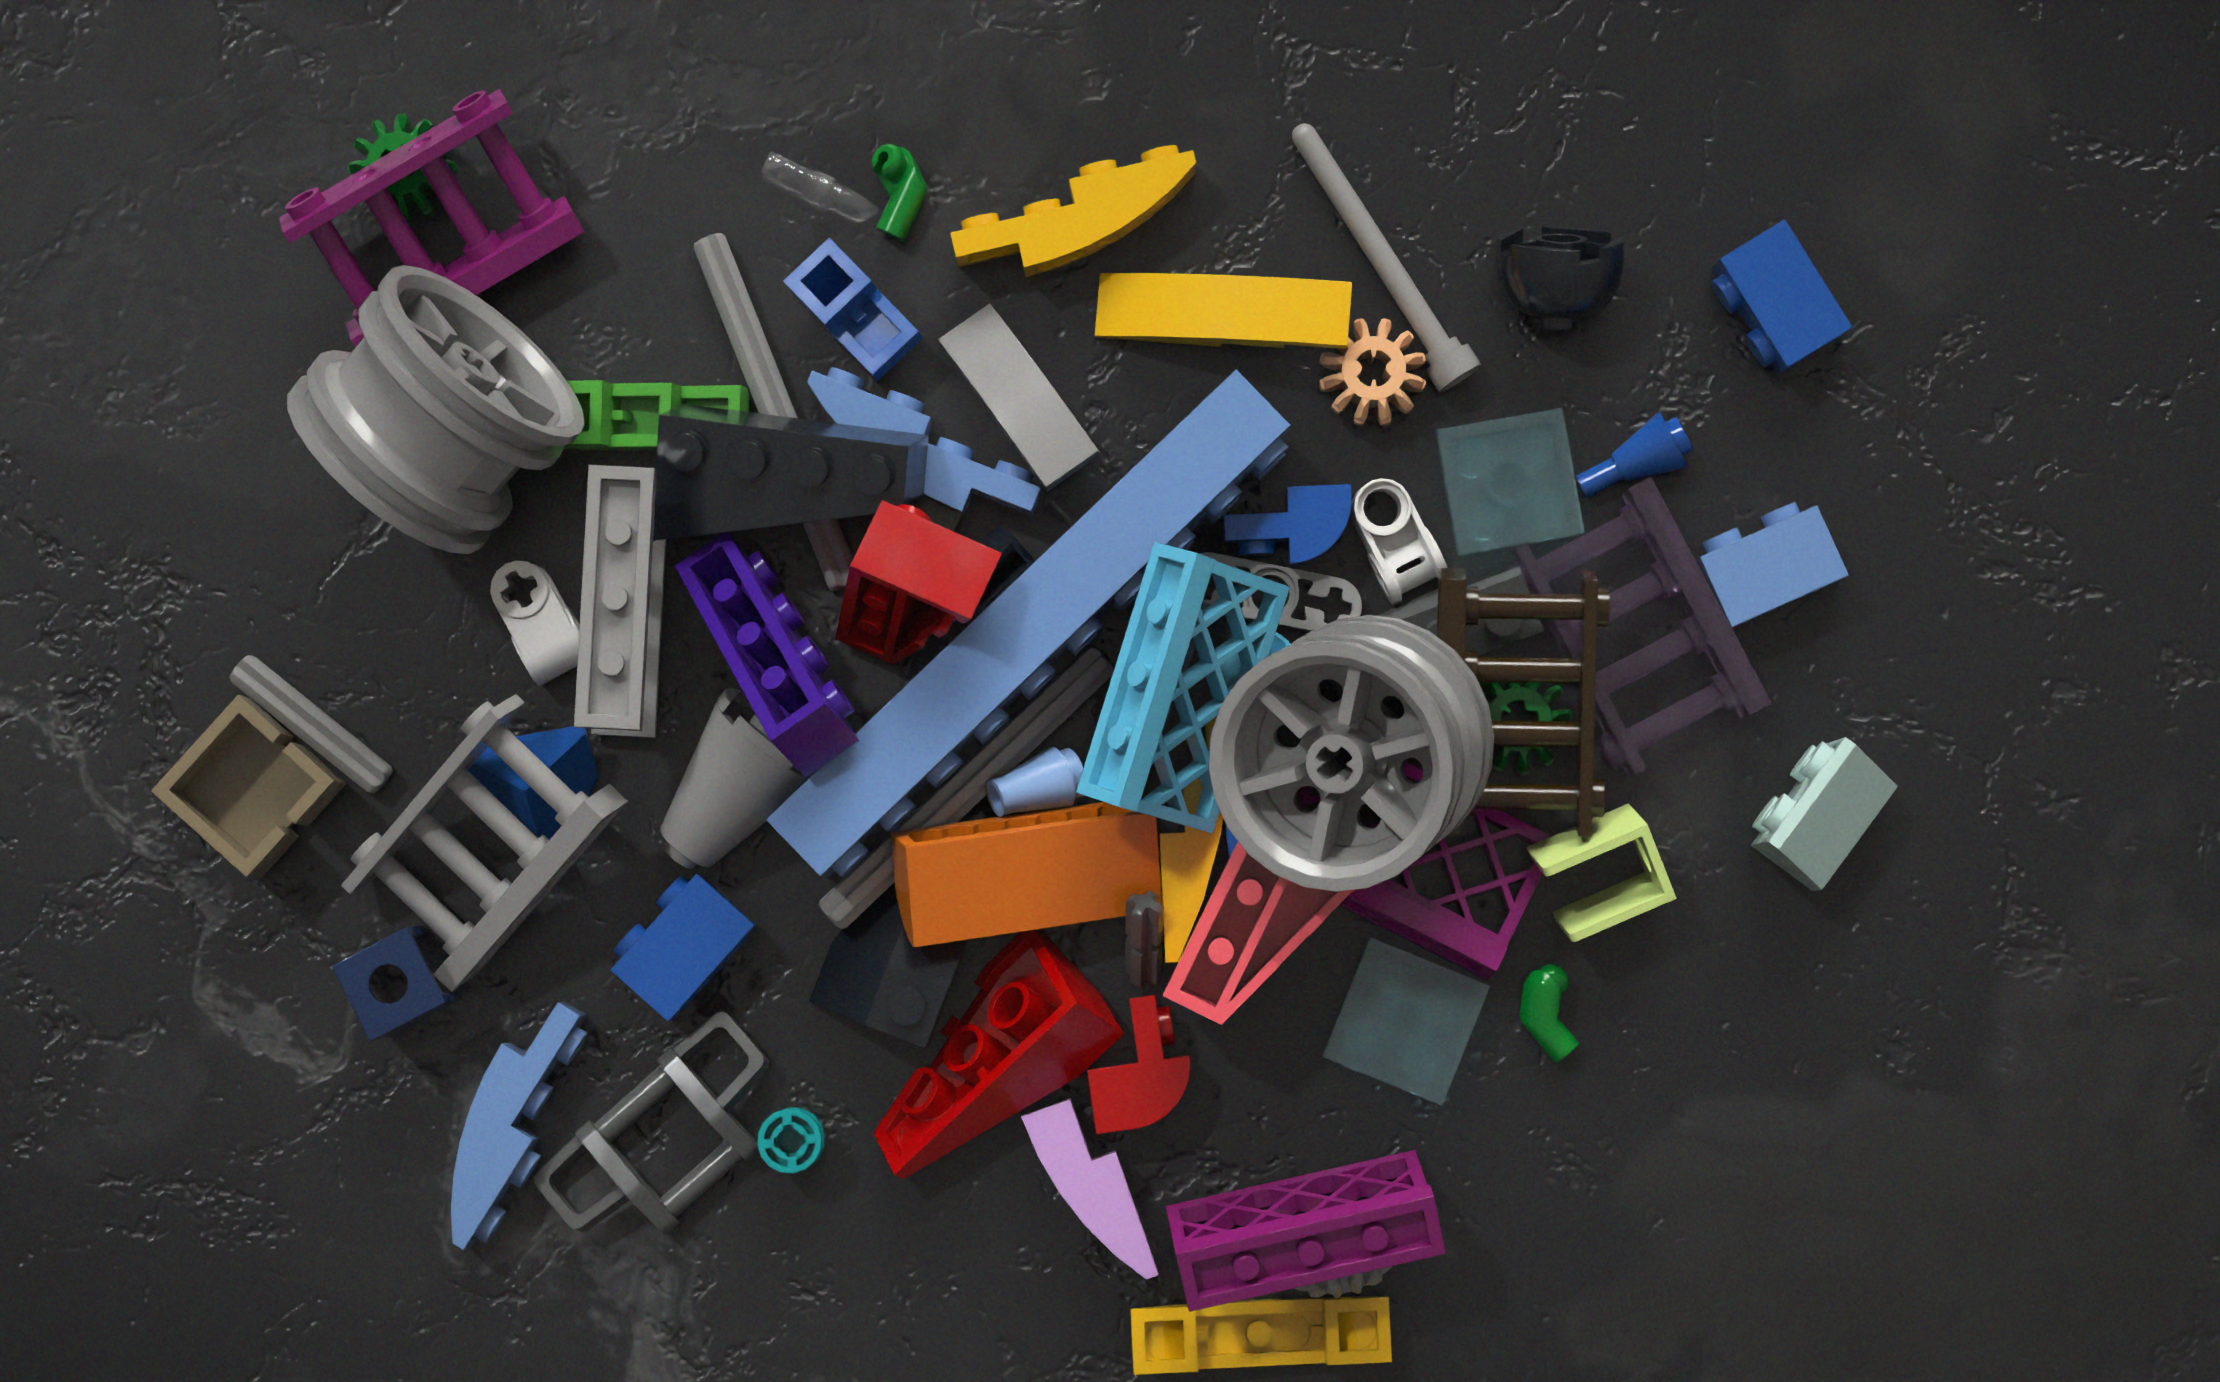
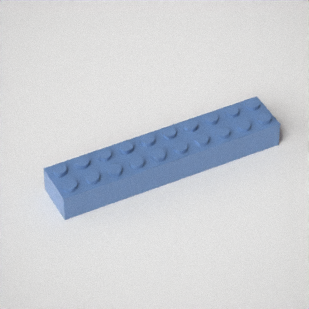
[766,369,1290,879]

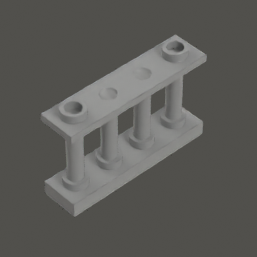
[574,465,667,738]
[341,694,628,992]

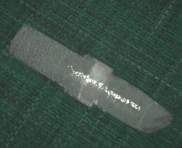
[761,151,879,220]

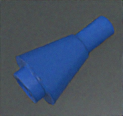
[1576,411,1694,498]

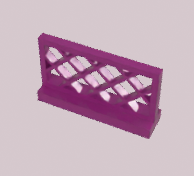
[1297,747,1551,981]
[1166,1150,1446,1312]

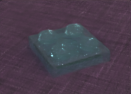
[1435,408,1585,557]
[1322,938,1490,1105]

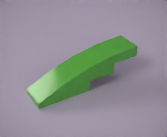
[564,380,750,451]

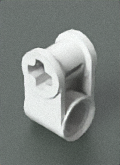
[1350,478,1448,606]
[490,561,580,687]

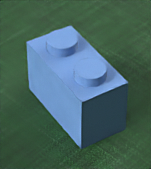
[1692,502,1849,632]

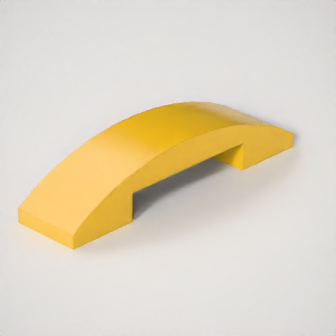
[1130,1296,1392,1375]

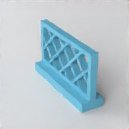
[1076,542,1290,834]

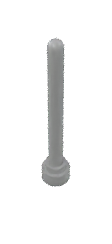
[1292,123,1482,393]

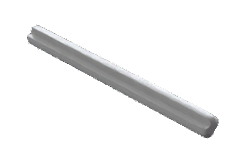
[694,233,853,591]
[819,646,1114,929]

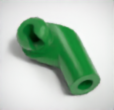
[871,144,927,242]
[1519,964,1579,1064]

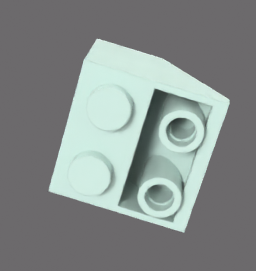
[1751,737,1898,891]

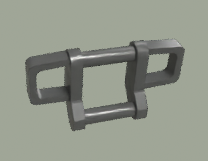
[534,1012,770,1235]

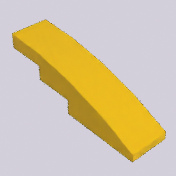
[1095,273,1352,349]
[1159,703,1223,963]

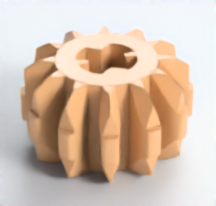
[1319,318,1426,426]

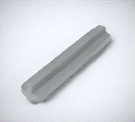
[229,655,393,793]

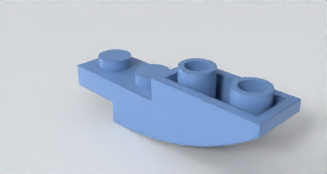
[807,367,1042,518]
[451,1002,588,1250]

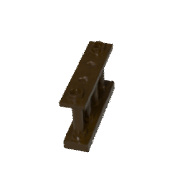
[1437,568,1610,837]

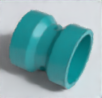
[757,1107,826,1173]

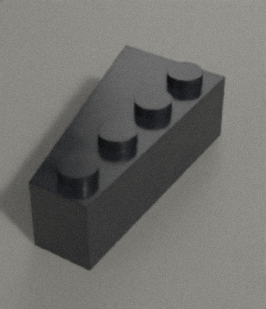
[653,404,929,541]

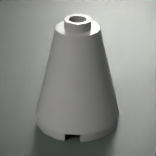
[660,688,818,869]

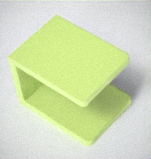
[1527,803,1677,942]

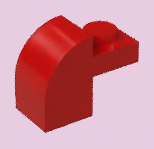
[1087,995,1190,1134]

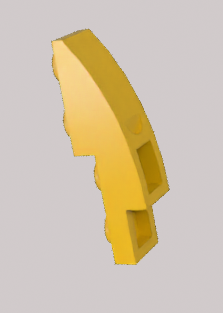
[950,145,1196,277]

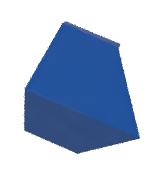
[468,726,598,840]

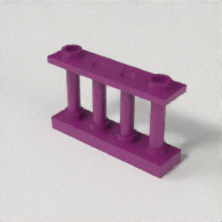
[279,89,584,347]

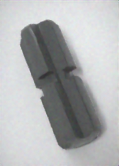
[1125,891,1164,988]

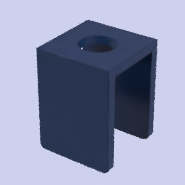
[331,925,462,1041]

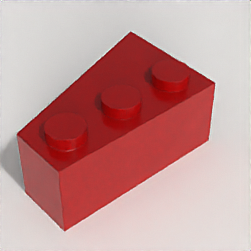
[835,500,1002,665]

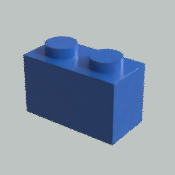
[1711,219,1853,376]
[611,874,759,1022]

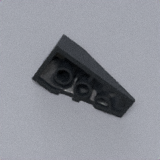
[809,796,1018,1048]

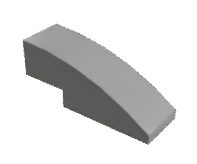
[938,303,1099,492]

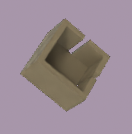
[151,695,347,879]

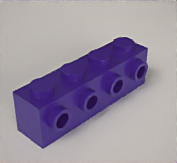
[675,532,859,778]

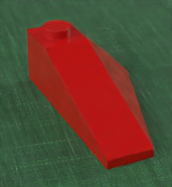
[873,929,1124,1180]

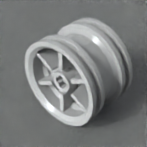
[287,265,585,554]
[1209,615,1494,892]

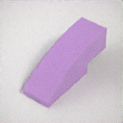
[1021,1098,1158,1279]

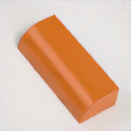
[890,802,1162,947]

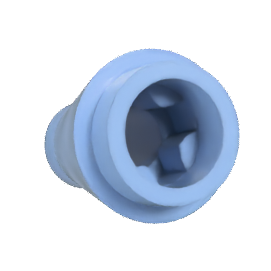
[986,746,1084,817]

